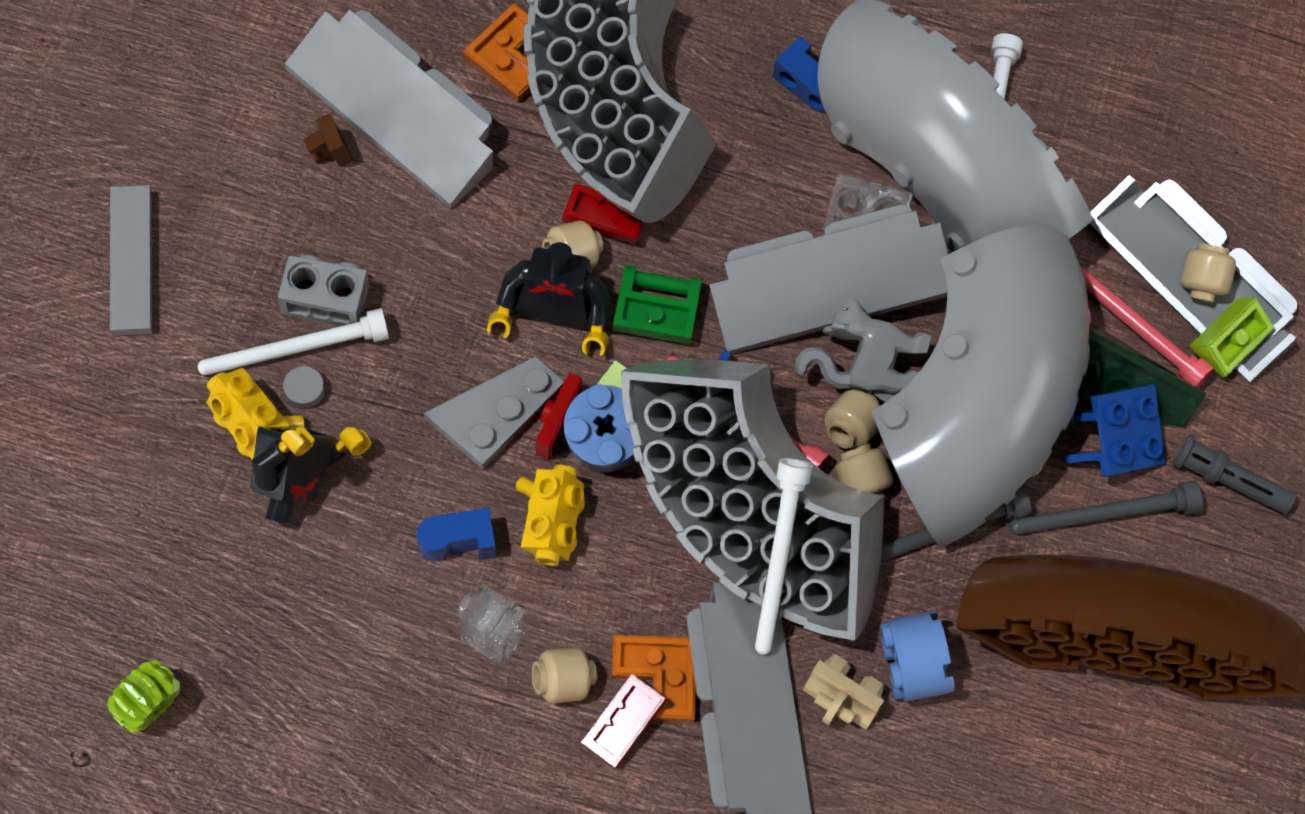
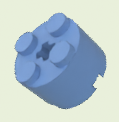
[564,384,636,473]
[880,610,955,702]

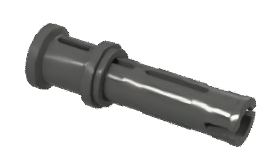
[1173,433,1297,515]

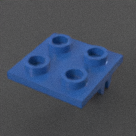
[1063,384,1166,477]

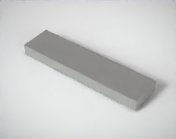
[110,185,152,336]

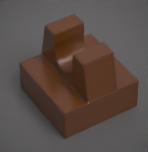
[303,113,353,167]

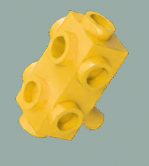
[206,368,304,459]
[515,465,585,566]

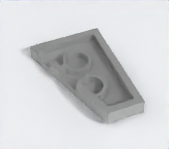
[424,357,565,470]

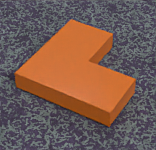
[463,3,531,103]
[611,635,695,722]

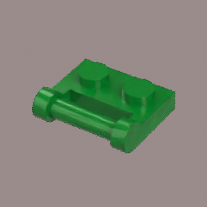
[612,265,702,345]

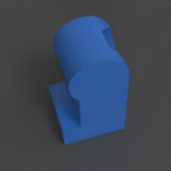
[772,36,825,112]
[416,507,496,561]

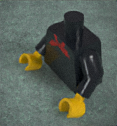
[487,242,609,356]
[250,426,372,523]

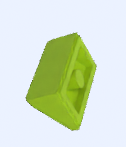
[1190,297,1275,377]

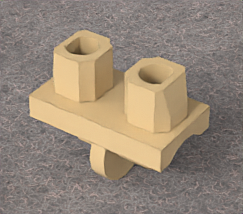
[803,654,884,730]

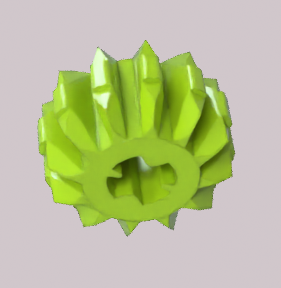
[107,660,181,733]

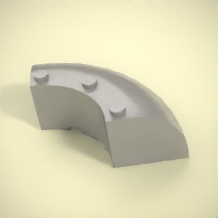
[524,0,717,223]
[818,0,1094,252]
[871,225,1091,548]
[621,360,884,641]

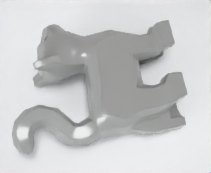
[795,300,932,403]

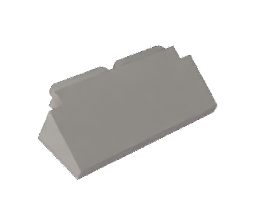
[285,9,493,209]
[1089,175,1298,383]
[709,205,948,355]
[687,583,812,814]

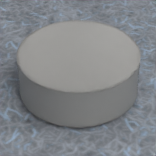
[283,366,325,409]

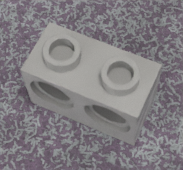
[277,255,369,326]

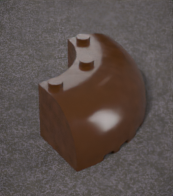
[957,555,1305,701]

